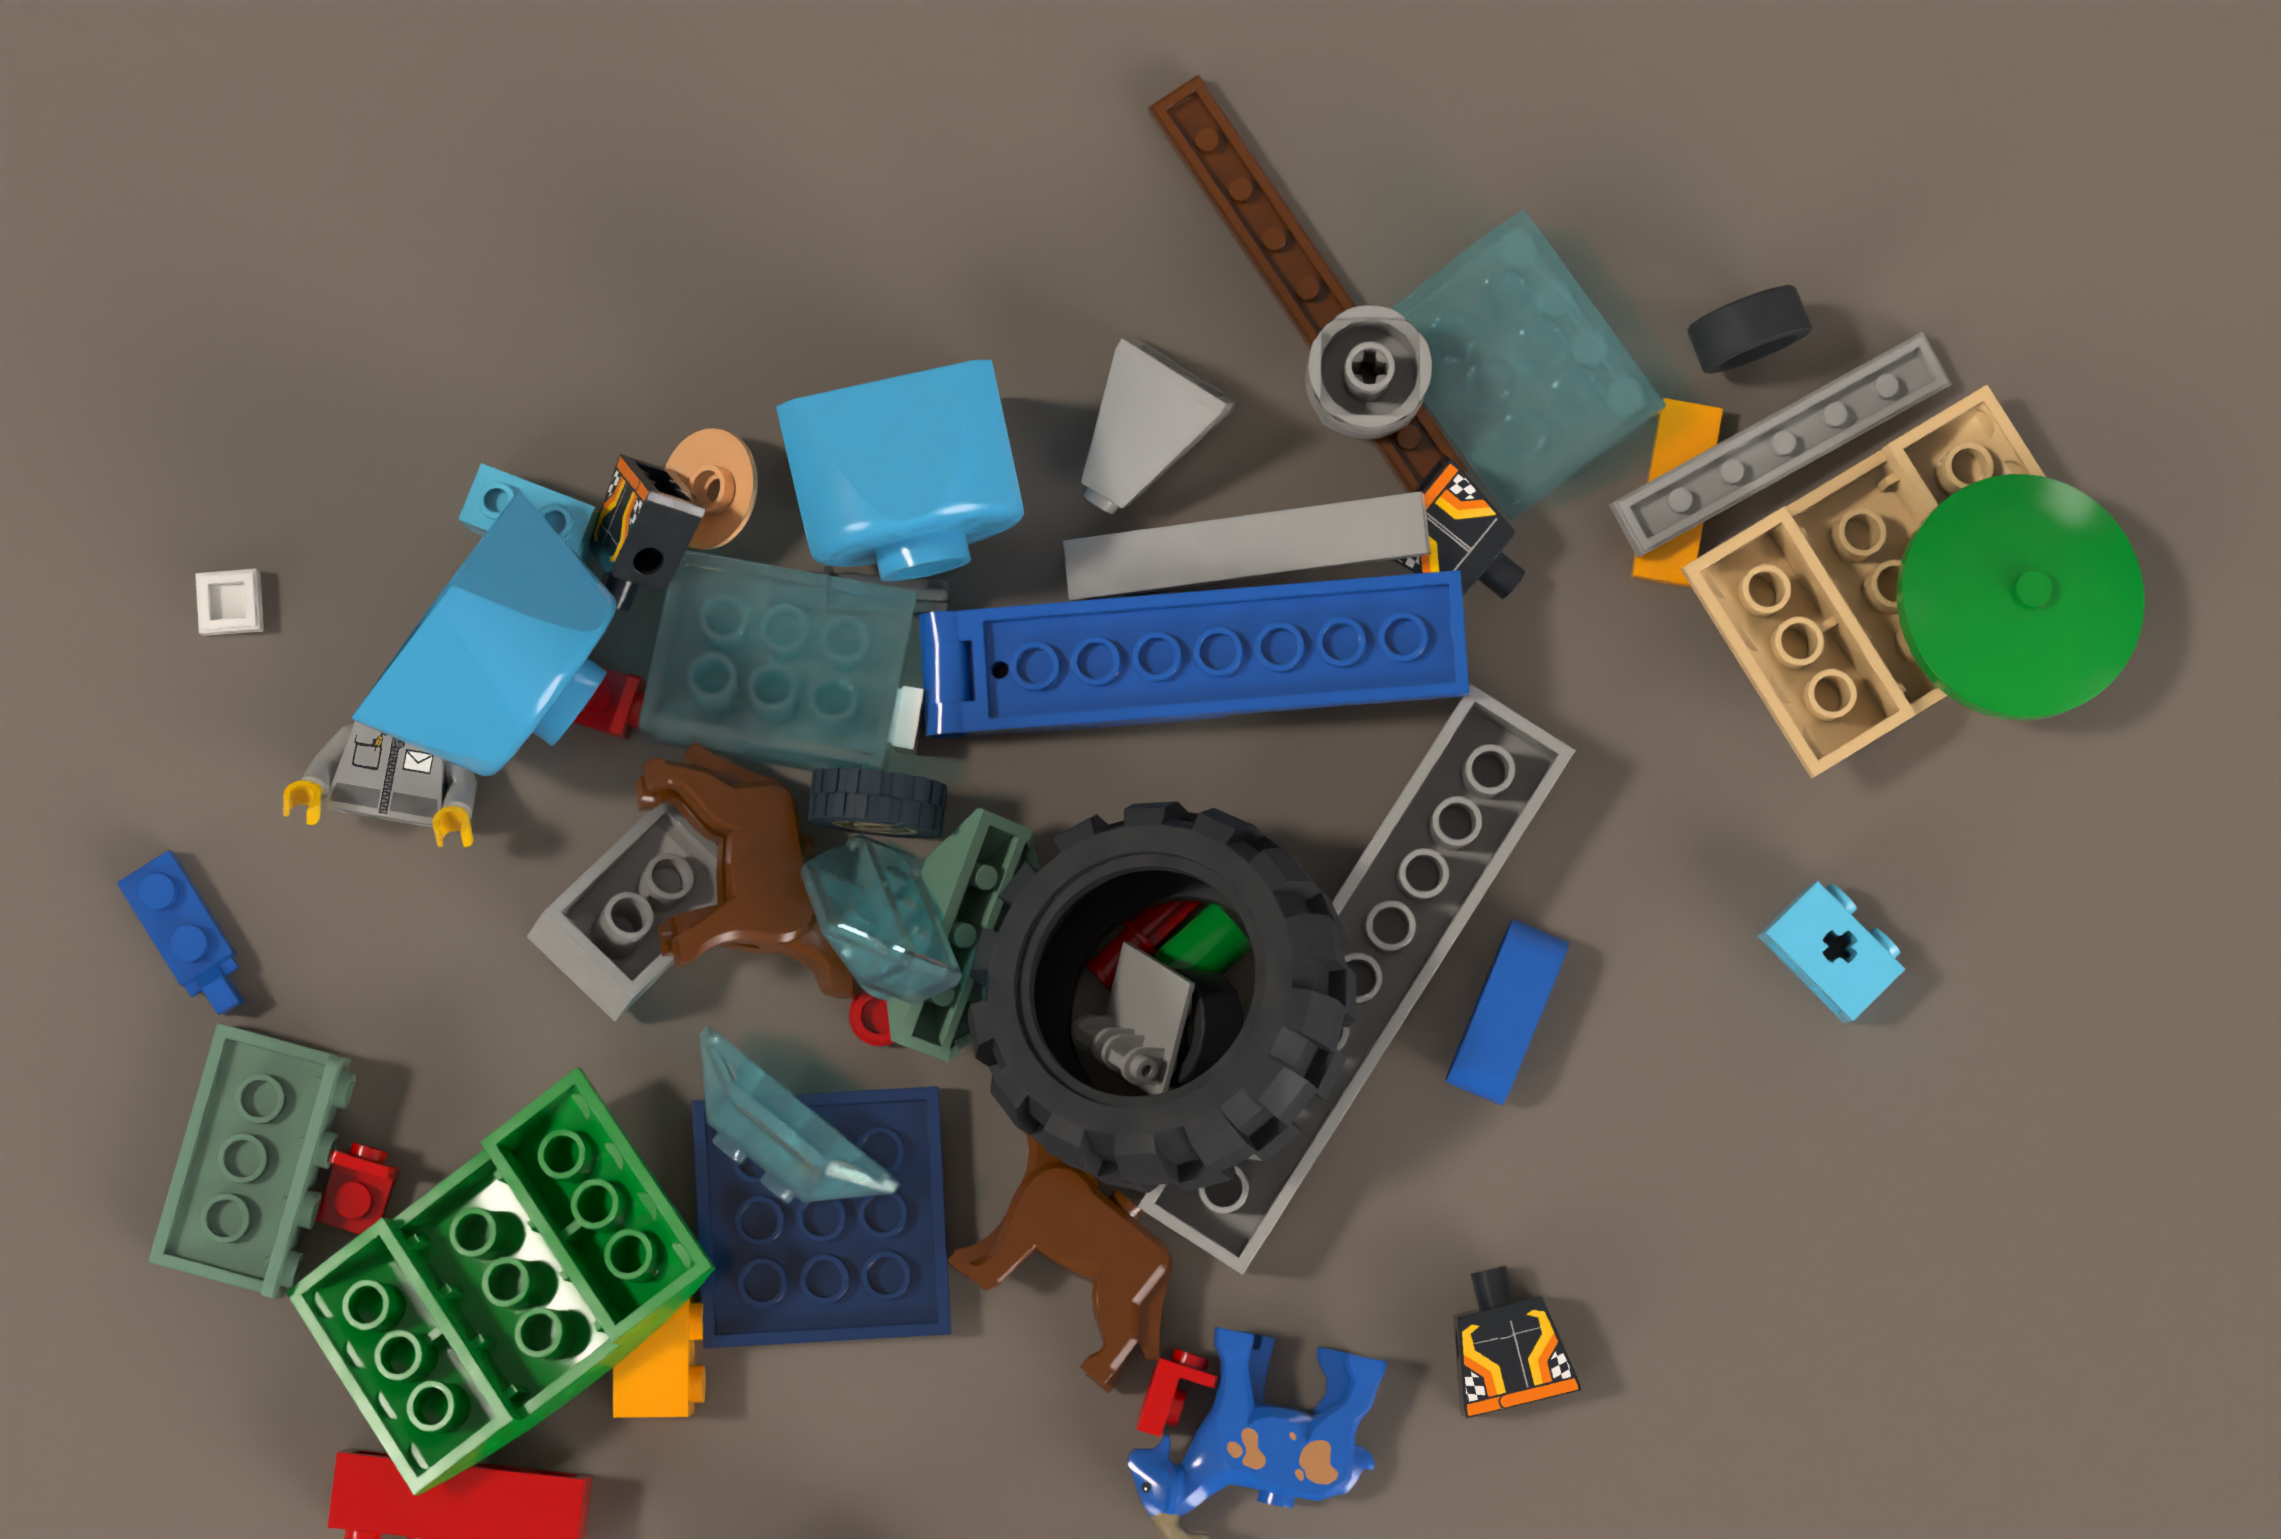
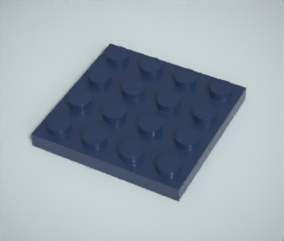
[692,1086,952,1348]

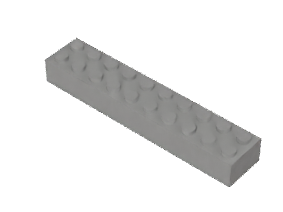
[1138,684,1576,1275]

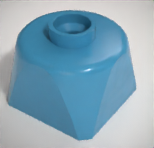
[776,360,1025,581]
[350,490,616,776]

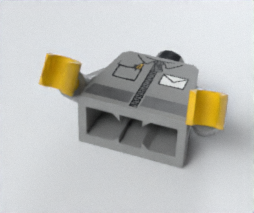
[283,721,477,847]

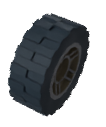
[807,768,948,838]

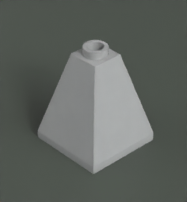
[1081,338,1239,515]

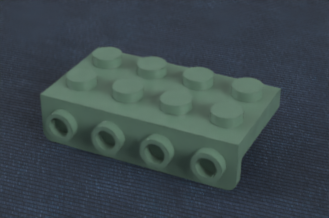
[148,1023,356,1299]

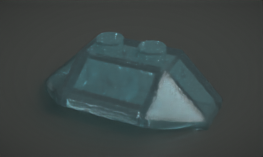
[800,834,963,1005]
[699,1025,903,1204]

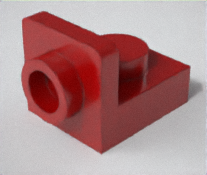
[573,666,652,741]
[316,1142,401,1234]
[1135,1348,1219,1437]

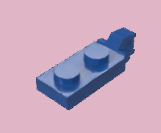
[117,850,246,1016]

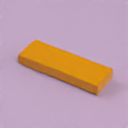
[1630,398,1723,589]

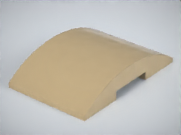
[1680,385,2046,779]

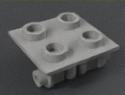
[1071,942,1195,1095]

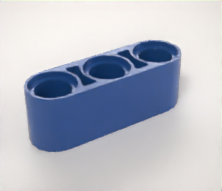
[1445,918,1569,1106]

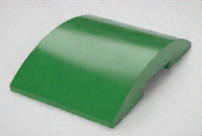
[285,1067,716,1496]

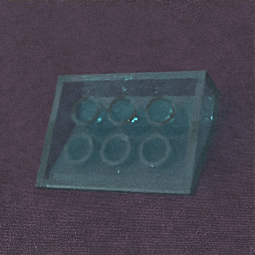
[1391,208,1666,521]
[638,550,917,772]

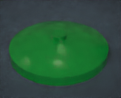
[1896,474,2145,721]

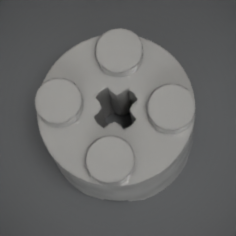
[1305,305,1432,440]

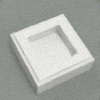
[195,569,264,636]
[890,686,925,755]

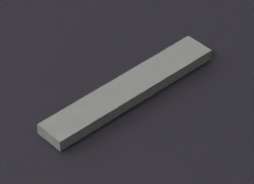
[1608,331,1952,558]
[1063,491,1431,601]

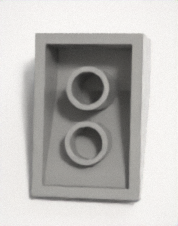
[527,804,718,1022]

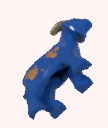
[1127,1326,1387,1539]

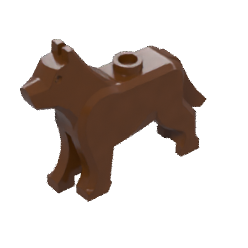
[634,741,886,999]
[947,1131,1172,1393]

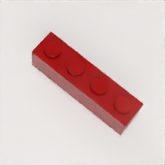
[327,1448,593,1539]

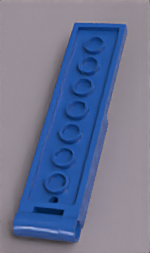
[918,570,1470,739]

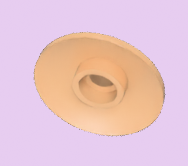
[665,428,758,550]

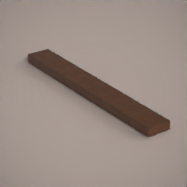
[1148,74,1468,493]

